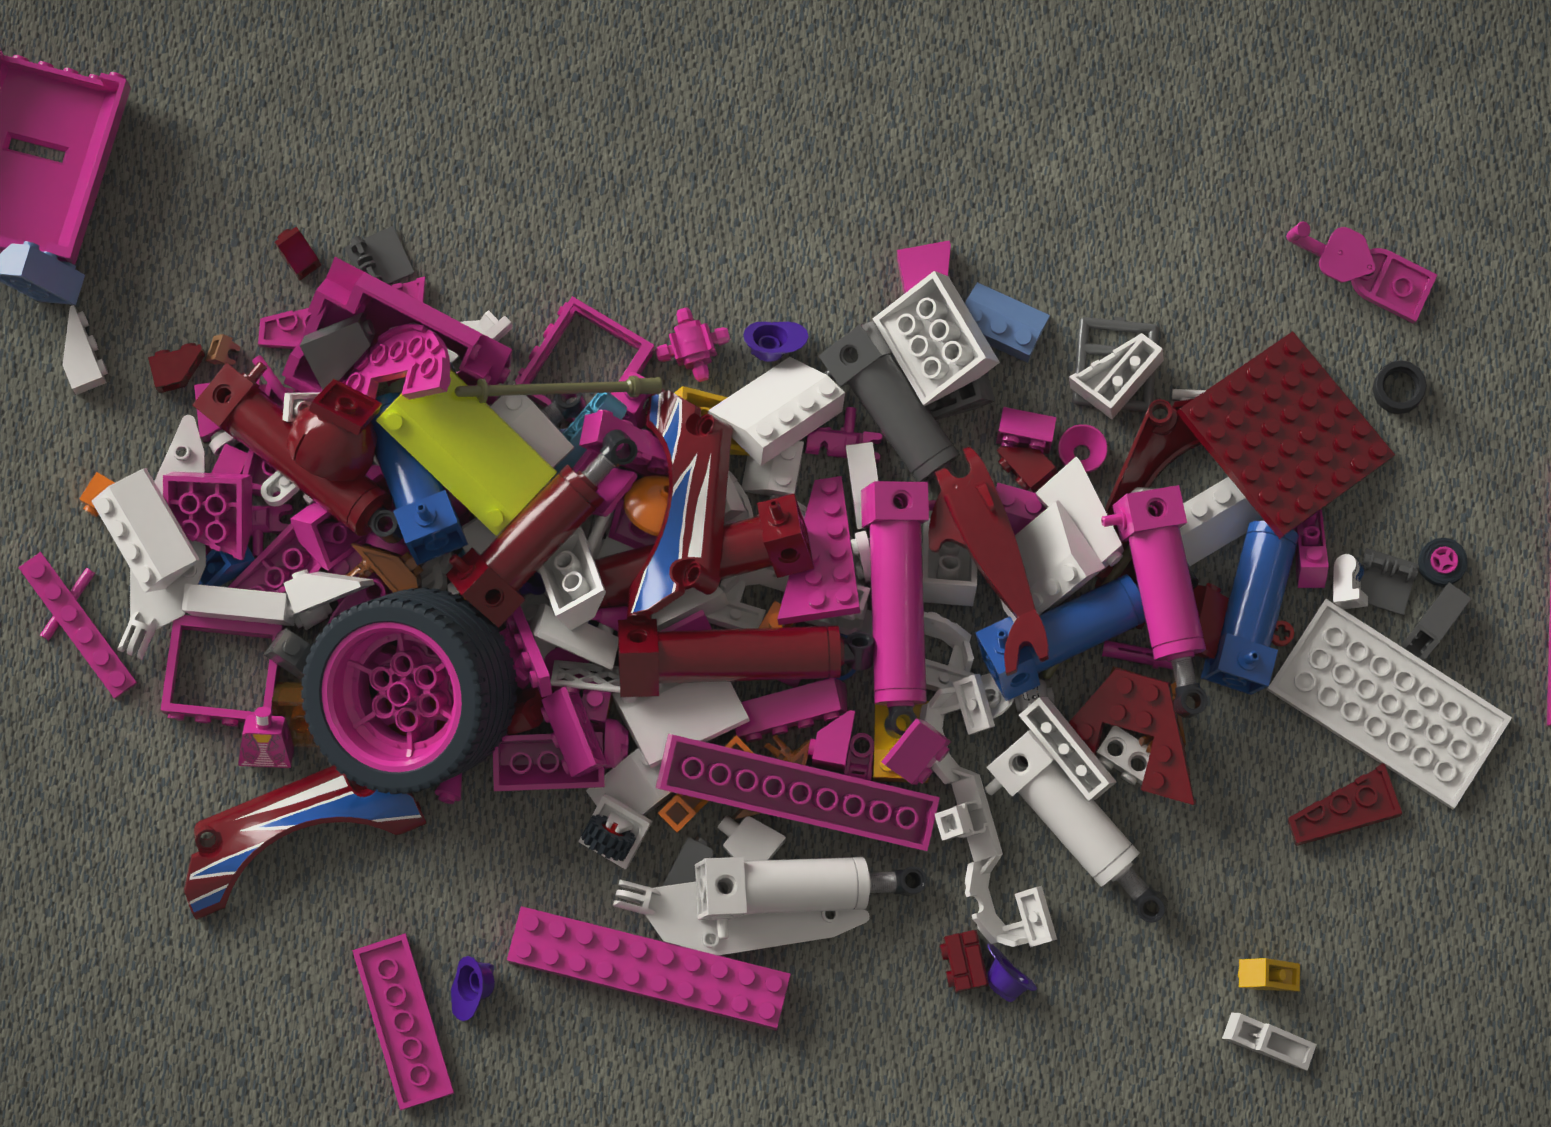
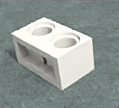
[1096,726,1150,785]

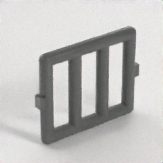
[1072,317,1159,412]

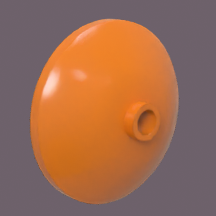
[623,475,669,537]

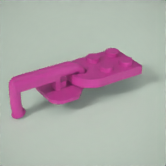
[1286,221,1437,324]

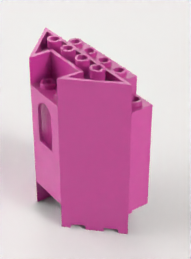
[282,257,512,406]

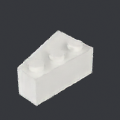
[1069,333,1164,419]

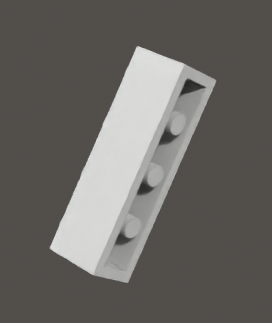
[1019,697,1116,801]

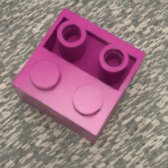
[996,407,1056,454]

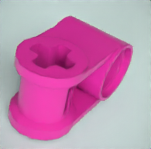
[844,733,874,781]

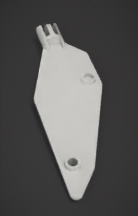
[117,415,206,660]
[613,879,870,956]

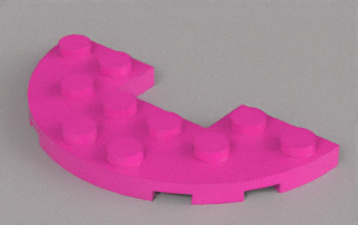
[340,324,451,400]

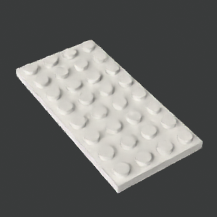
[1267,599,1512,810]

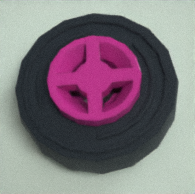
[1418,537,1468,587]

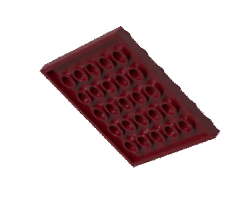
[1177,331,1395,539]

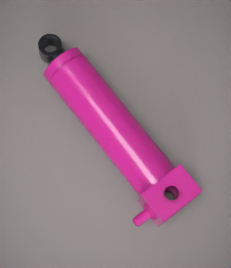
[861,481,936,739]

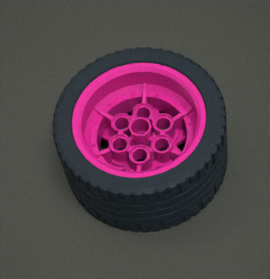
[301,588,517,794]

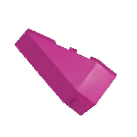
[227,523,323,593]

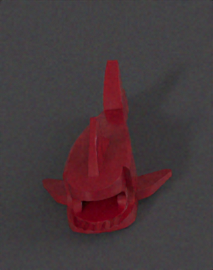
[928,447,1049,676]

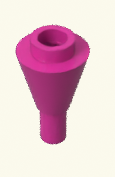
[591,606,628,631]
[435,773,462,804]

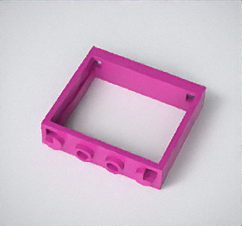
[515,296,655,423]
[161,615,285,726]

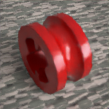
[1272,621,1294,647]

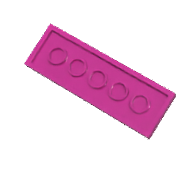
[352,933,455,1111]

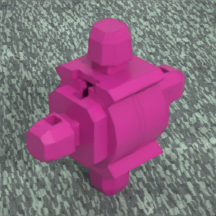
[655,307,731,382]

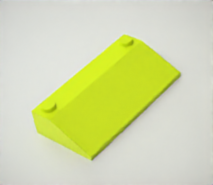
[376,369,557,536]

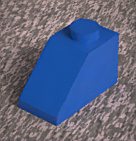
[198,546,255,587]

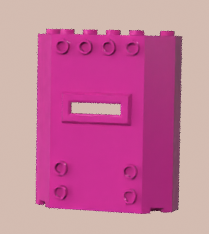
[0,49,131,265]

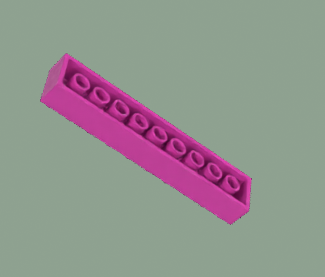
[655,734,940,851]
[507,906,791,1030]

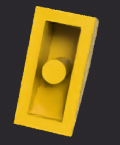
[1238,958,1300,991]

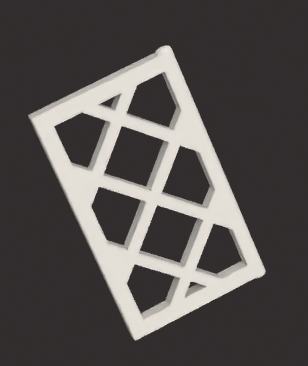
[550,660,620,693]

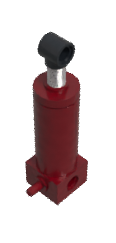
[446,429,638,628]

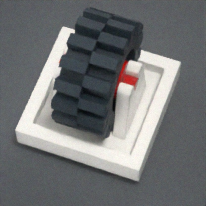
[578,793,653,870]

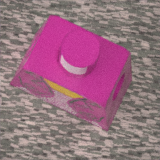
[238,707,294,768]

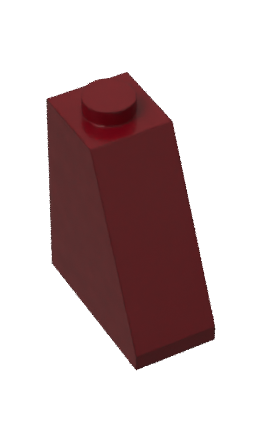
[1193,583,1229,659]

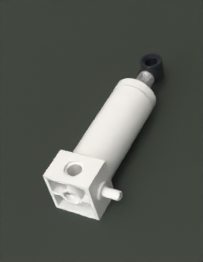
[985,730,1168,923]
[695,857,927,939]

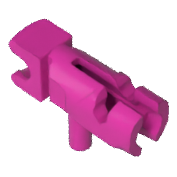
[805,407,883,464]
[250,504,293,557]

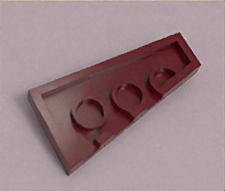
[1287,763,1402,846]

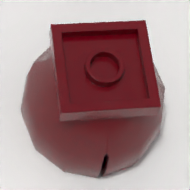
[286,378,382,481]

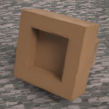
[205,334,240,365]

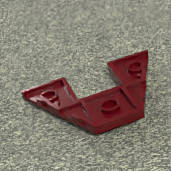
[1069,669,1196,805]

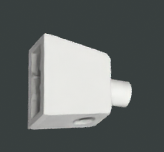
[717,815,786,861]

